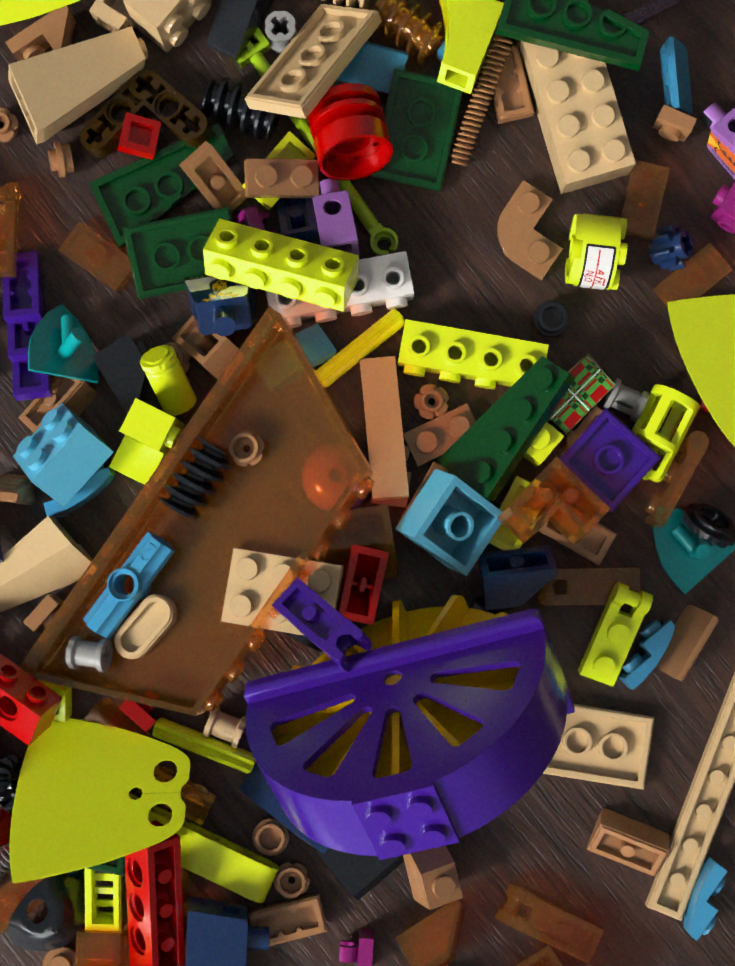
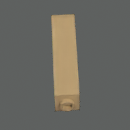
[8,26,148,144]

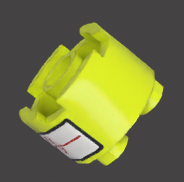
[565,213,627,290]

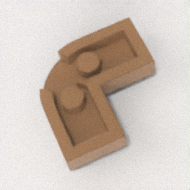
[497,180,563,281]

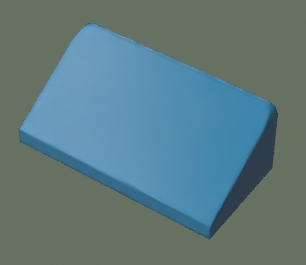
[660,36,693,116]
[337,41,409,94]

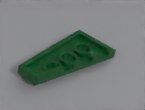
[496,0,650,71]

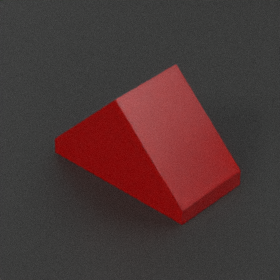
[337,544,389,625]

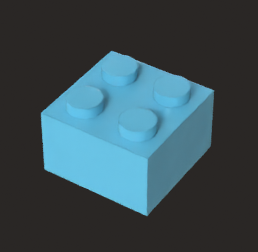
[13,403,113,507]
[395,469,507,576]

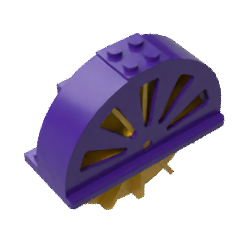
[244,595,575,860]

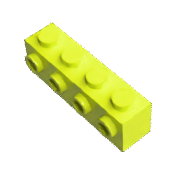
[203,218,359,312]
[397,319,549,389]

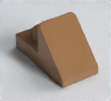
[5,6,76,61]

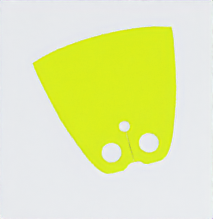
[667,294,735,447]
[9,718,191,883]

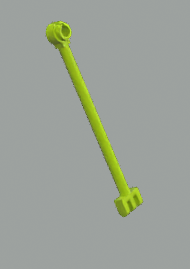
[236,28,398,256]

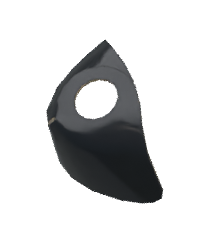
[7,869,85,951]

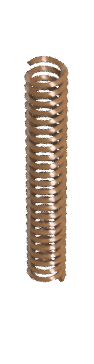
[449,26,513,166]

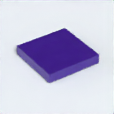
[555,408,661,512]

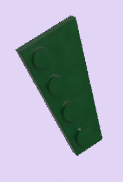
[89,123,235,250]
[437,356,576,502]

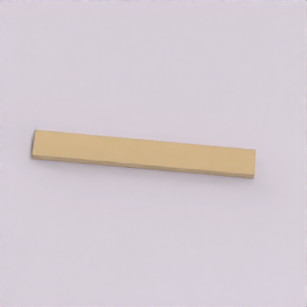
[645,672,735,921]

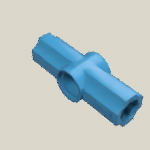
[83,531,176,639]

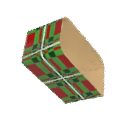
[547,354,615,435]

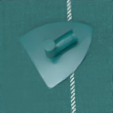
[28,304,99,383]
[653,508,735,595]

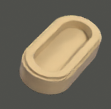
[114,595,177,659]

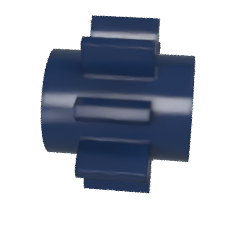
[649,224,694,271]

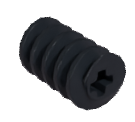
[201,76,281,143]
[157,435,234,520]

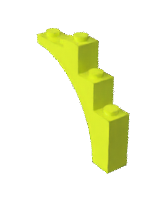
[437,0,504,94]

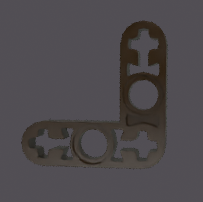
[80,69,213,158]

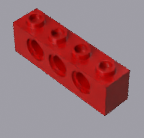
[0,653,62,746]
[125,820,185,966]

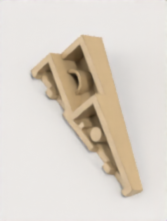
[0,516,102,613]

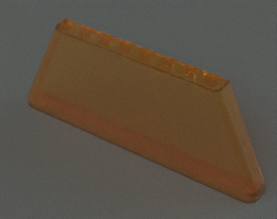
[19,306,374,716]

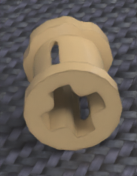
[202,705,246,749]

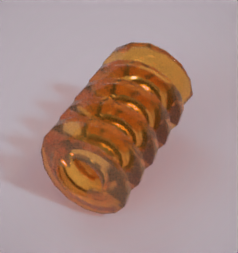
[371,0,445,65]

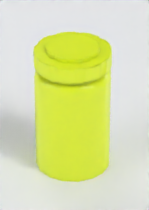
[140,345,197,416]

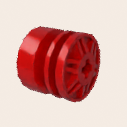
[307,83,393,180]

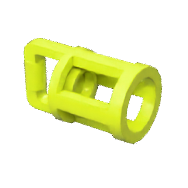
[631,384,700,483]

